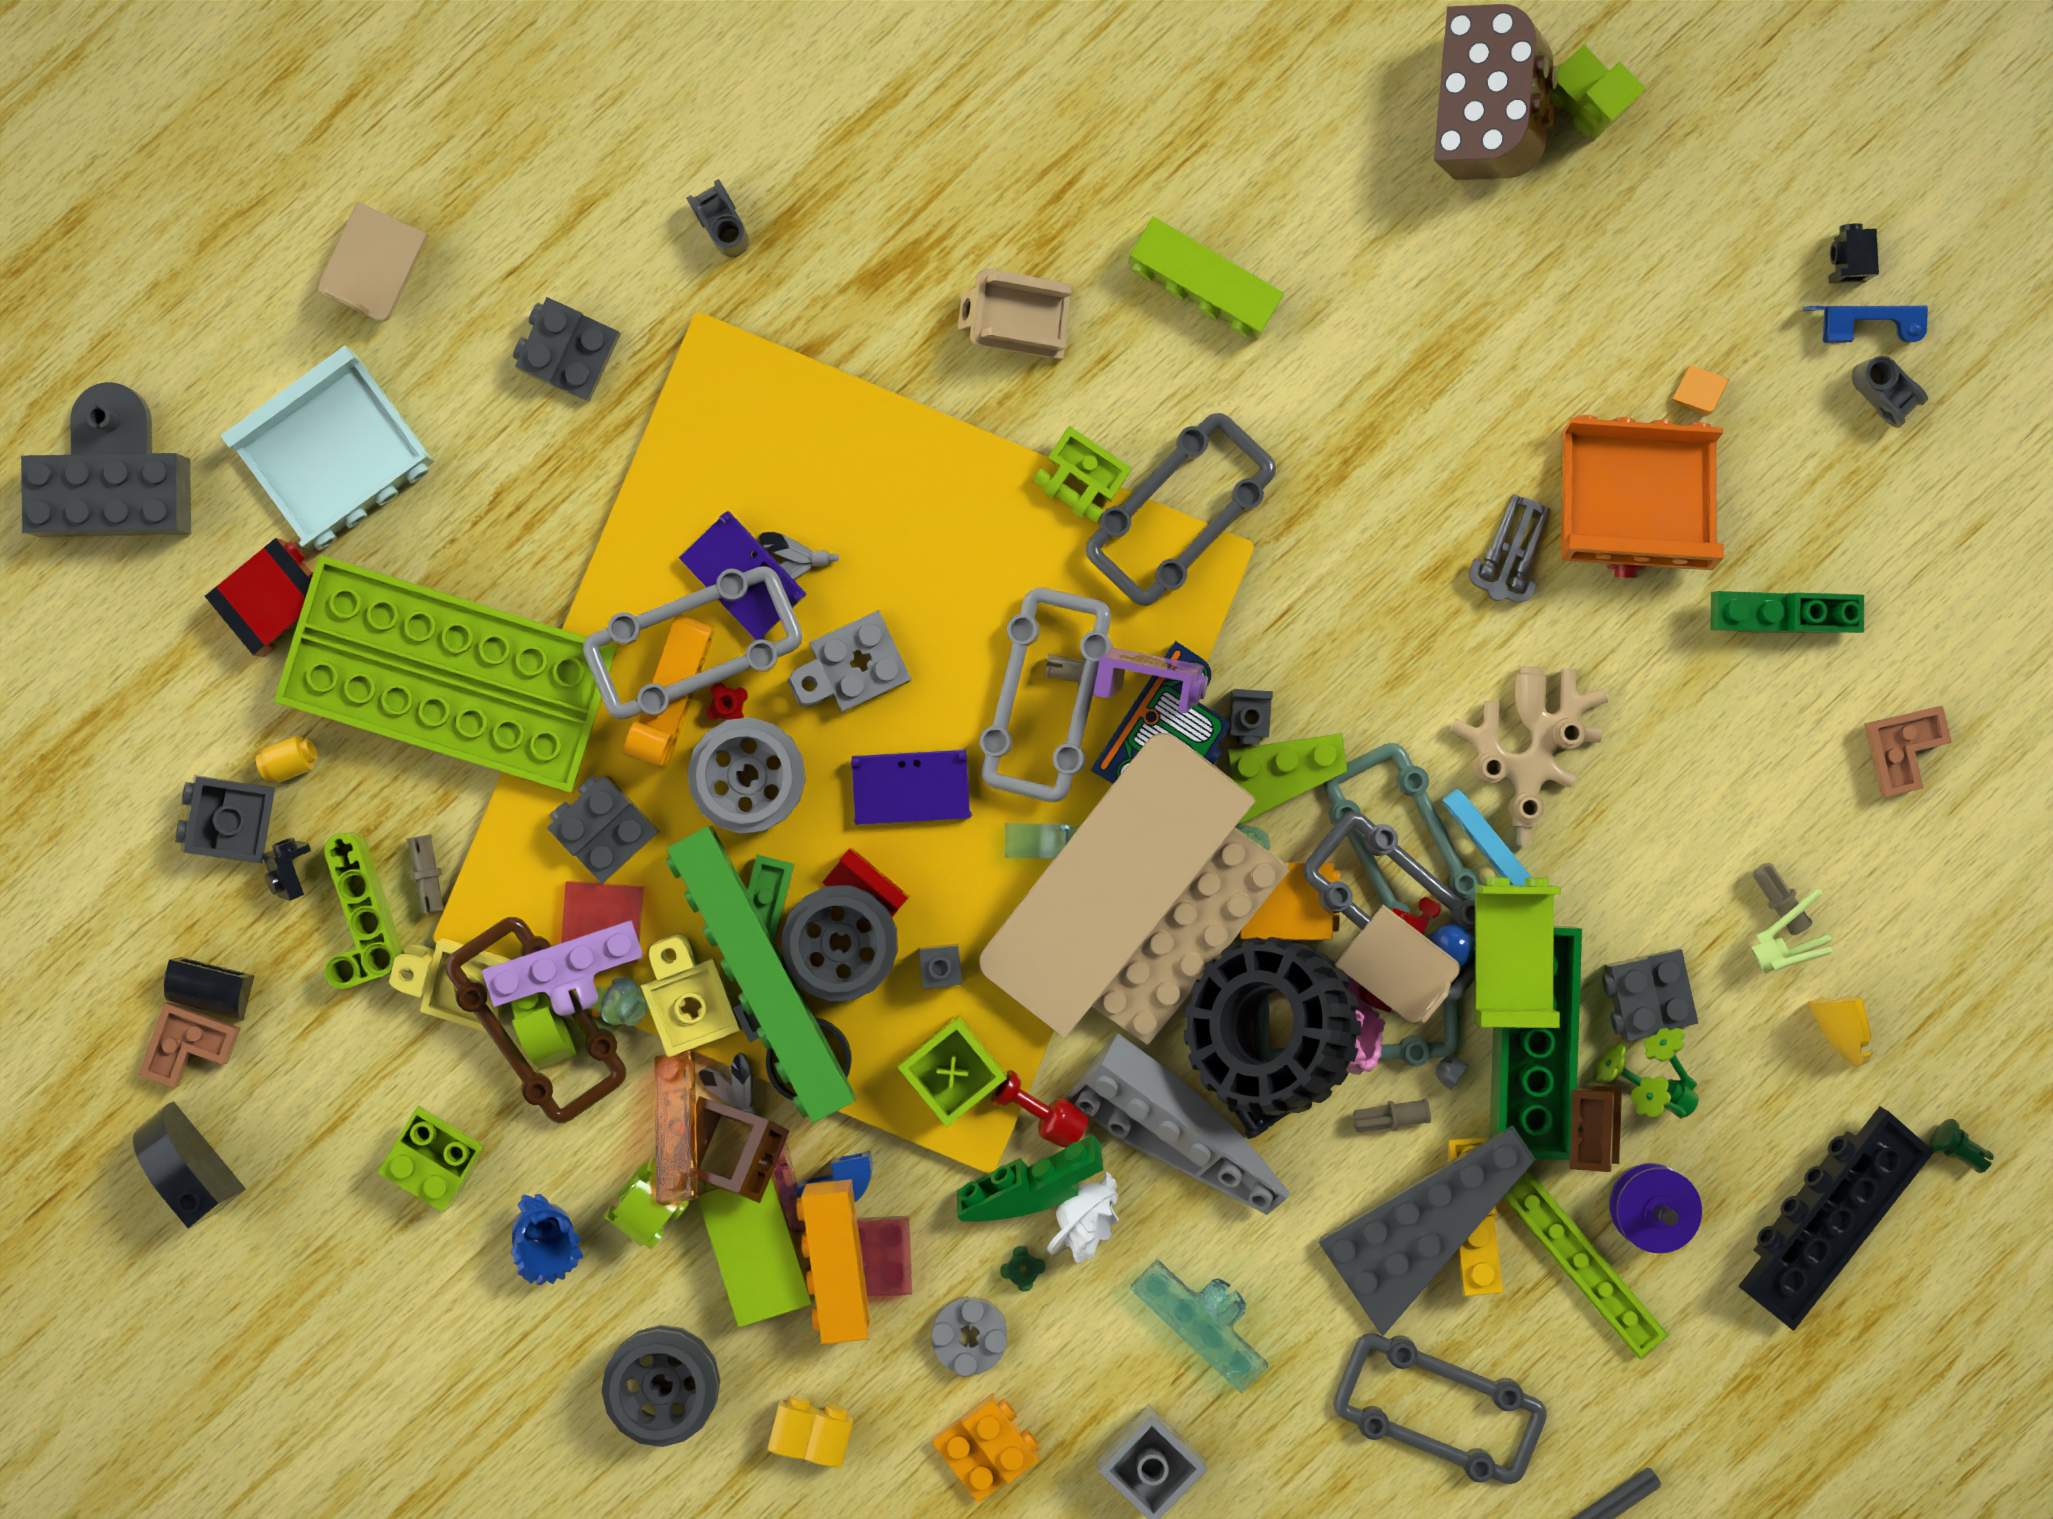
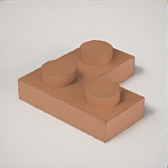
[1864,706,1952,797]
[138,1002,241,1088]

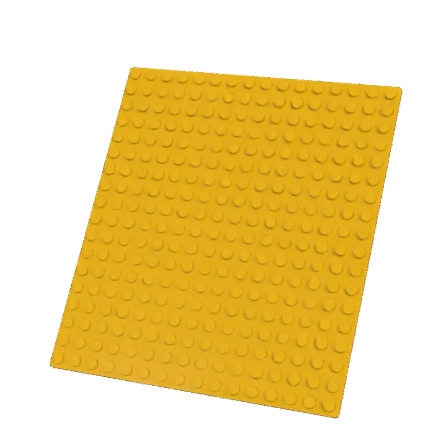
[433,312,1254,1173]

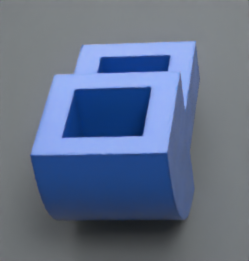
[796,1151,873,1202]

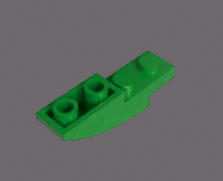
[1710,591,1864,633]
[957,1134,1103,1222]

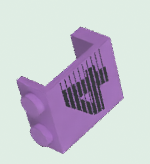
[1093,648,1208,714]

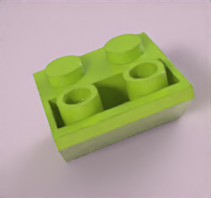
[377,1106,485,1212]

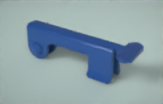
[1803,305,1928,343]

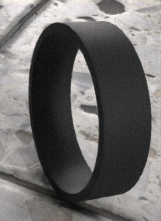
[766,1018,852,1101]

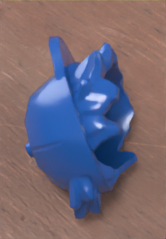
[511,1194,583,1285]

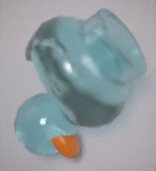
[589,977,648,1026]

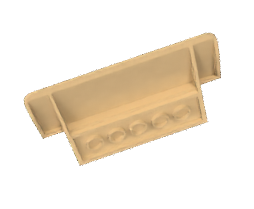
[979,733,1290,1045]

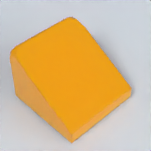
[1672,365,1729,417]

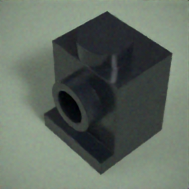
[1828,223,1879,283]

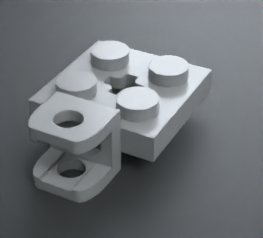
[788,610,911,713]

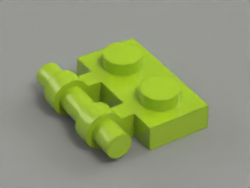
[1033,426,1132,523]

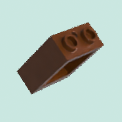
[669,1096,789,1203]

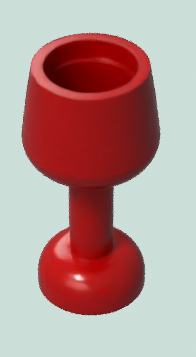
[991,1070,1089,1148]

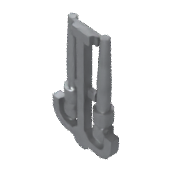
[1469,494,1550,603]

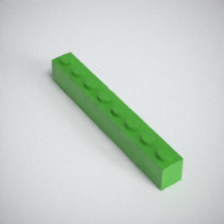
[666,826,857,1124]

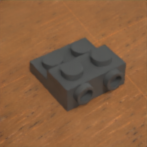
[513,297,621,402]
[175,775,275,863]
[547,775,660,884]
[1602,948,1698,1042]

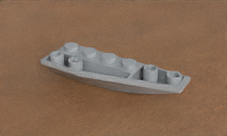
[1065,1033,1289,1215]

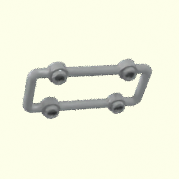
[583,566,802,719]
[980,588,1113,802]

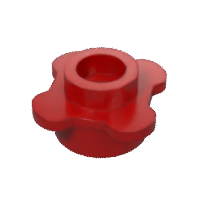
[706,683,748,720]

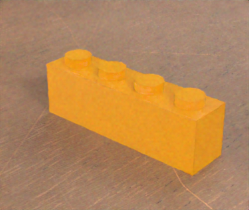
[796,1179,871,1344]

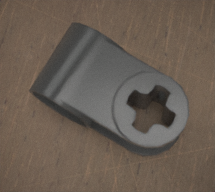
[686,179,749,257]
[1852,356,1928,428]

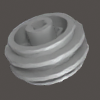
[688,717,806,834]

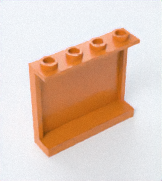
[1561,415,1724,570]

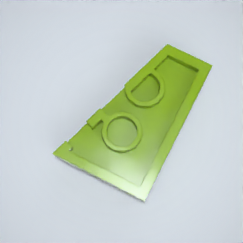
[1228,733,1348,825]

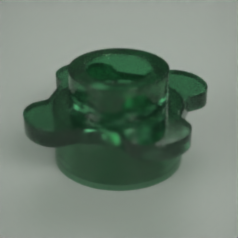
[1000,1246,1046,1292]

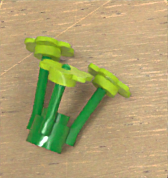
[1596,1028,1699,1119]

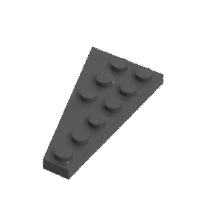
[1318,1125,1534,1337]

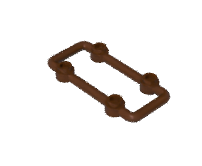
[446,917,626,1123]

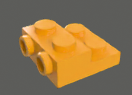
[932,1393,1040,1503]

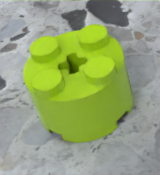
[604,1156,691,1249]

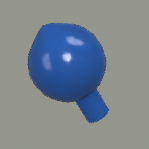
[1430,924,1475,969]

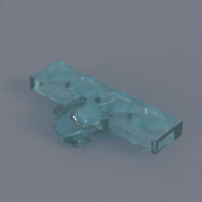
[1130,1259,1268,1394]

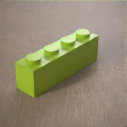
[1128,216,1284,339]

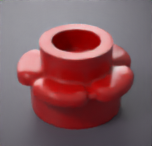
[1607,564,1646,578]

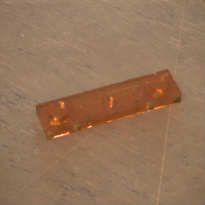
[655,1050,698,1206]

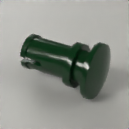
[1930,1119,1994,1173]

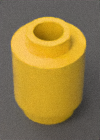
[256,734,318,783]

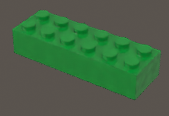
[1489,926,1582,1160]

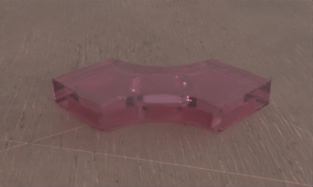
[774,1141,806,1235]

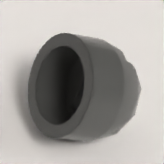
[1435,1057,1469,1090]

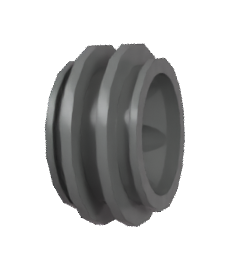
[782,885,898,1001]
[601,1325,721,1447]

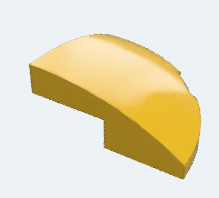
[1808,995,1871,1066]

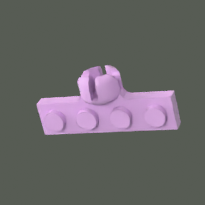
[482,920,643,1016]

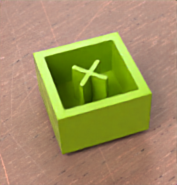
[898,1014,1007,1127]

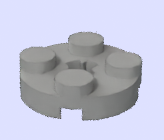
[931,1296,1007,1376]

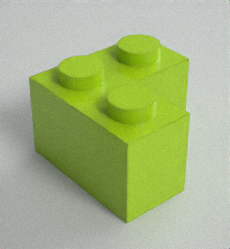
[1550,44,1646,141]

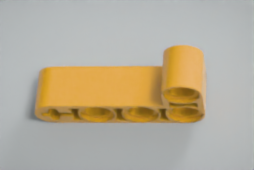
[623,615,715,768]

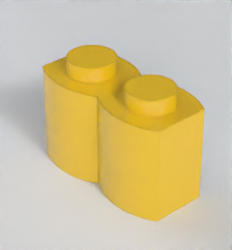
[767,1396,854,1468]

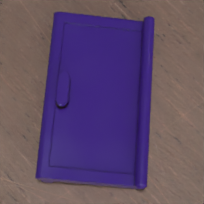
[679,510,807,640]
[851,749,972,825]

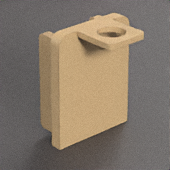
[318,201,429,322]
[958,269,1073,360]
[1335,905,1460,1023]

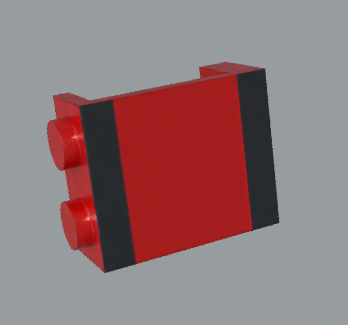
[204,538,314,657]

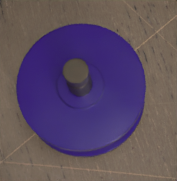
[1609,1163,1702,1253]

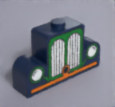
[1090,641,1230,785]

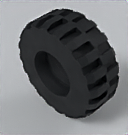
[1184,937,1361,1116]

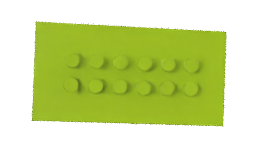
[273,554,618,793]

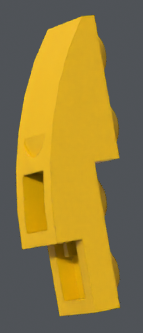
[1448,1137,1504,1297]

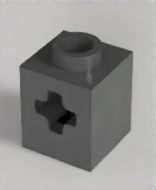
[919,943,962,989]

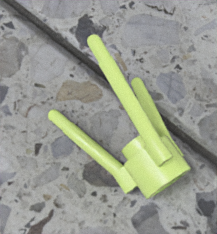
[1751,889,1832,974]

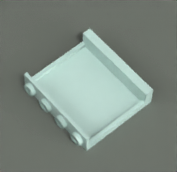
[221,346,435,551]

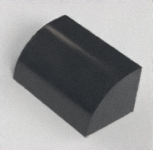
[164,957,255,1020]

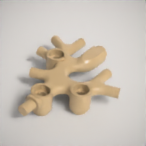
[1450,667,1608,846]

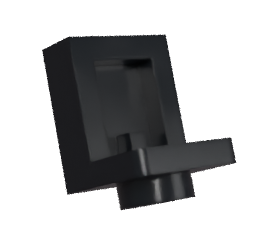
[262,838,311,901]

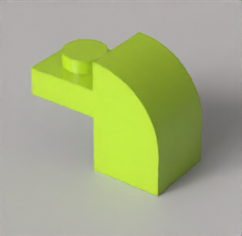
[510,992,576,1069]

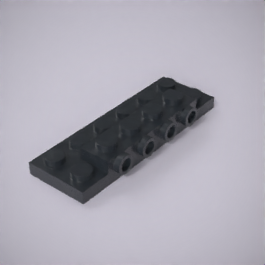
[1738,1106,1934,1331]

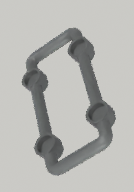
[1086,413,1276,606]
[1303,811,1475,1002]
[1333,1333,1547,1484]

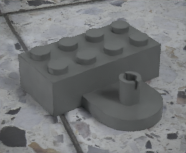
[21,382,191,537]

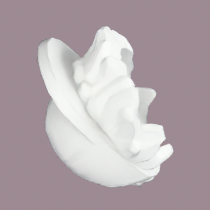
[1047,1171,1119,1263]

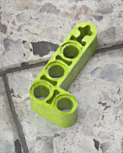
[324,832,404,989]

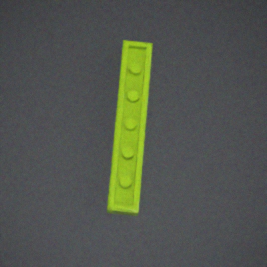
[1503,1169,1669,1360]

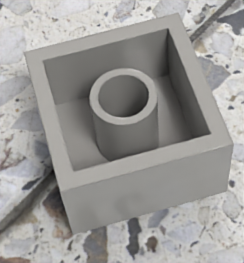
[1097,1404,1208,1519]

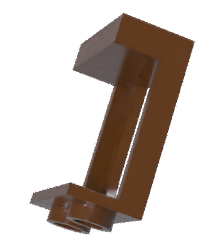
[1570,1085,1622,1172]

